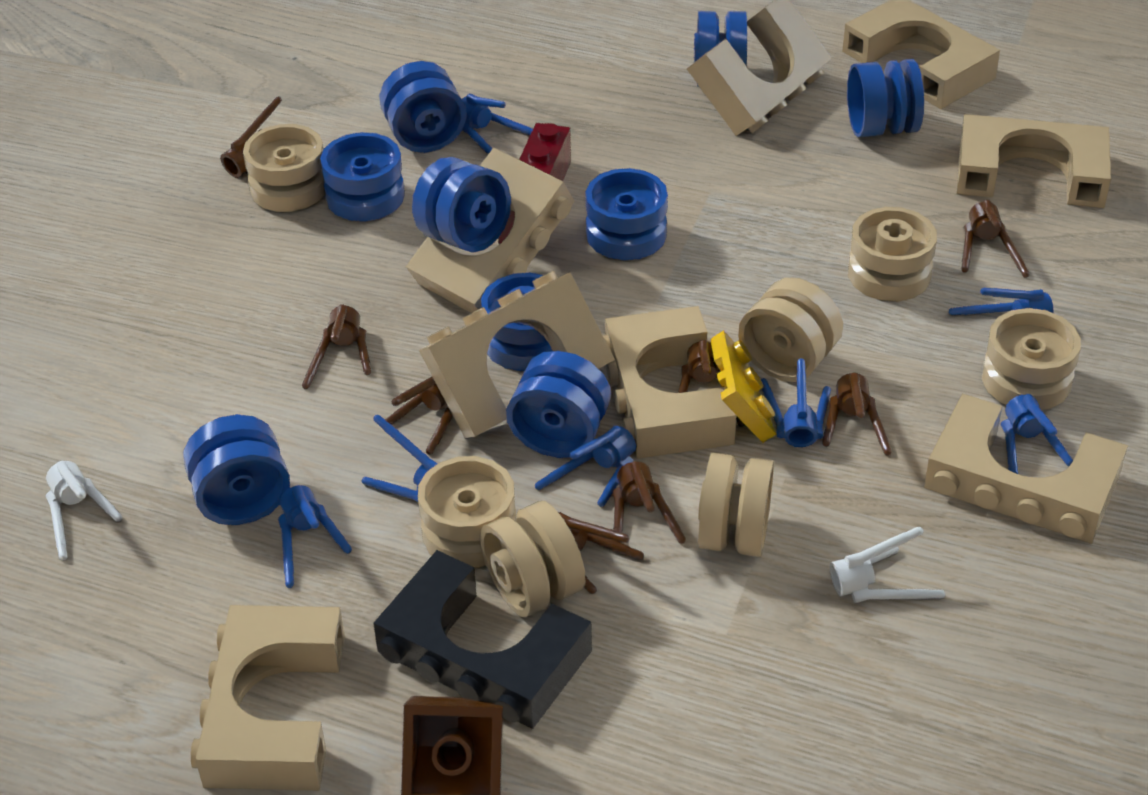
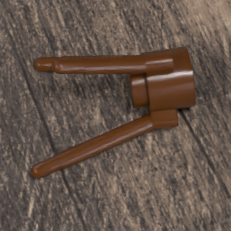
[220,97,282,178]
[961,199,1030,278]
[302,304,371,389]
[678,340,745,427]
[822,372,892,456]
[385,376,453,455]
[612,461,686,544]
[558,512,644,594]

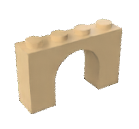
[687,0,832,136]
[842,0,1000,109]
[957,114,1111,208]
[405,148,575,313]
[419,270,615,438]
[603,306,736,459]
[924,393,1128,544]
[190,605,345,791]

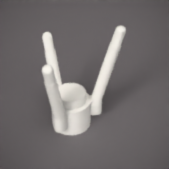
[45,461,122,561]
[830,527,945,603]

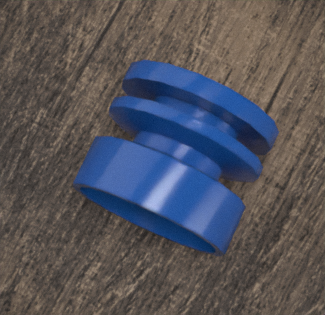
[847,59,924,138]

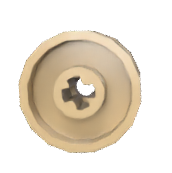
[243,124,325,212]
[848,207,937,302]
[738,278,844,382]
[982,308,1081,410]
[698,453,774,557]
[418,456,516,568]
[480,500,585,617]

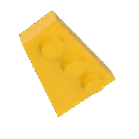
[710,330,777,443]

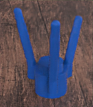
[462,93,533,154]
[948,287,1054,315]
[761,358,831,448]
[1001,394,1073,474]
[361,415,438,502]
[535,425,636,507]
[278,485,352,588]

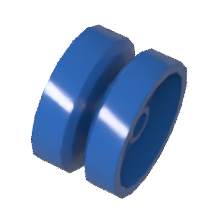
[694,11,747,86]
[379,61,466,153]
[320,132,405,221]
[412,157,511,253]
[585,168,668,260]
[481,272,553,372]
[506,351,611,458]
[183,414,290,525]

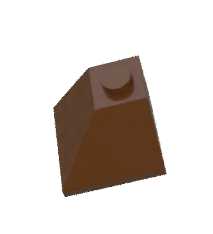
[401,696,503,795]

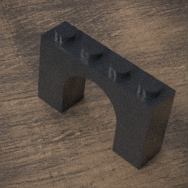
[373,550,592,729]

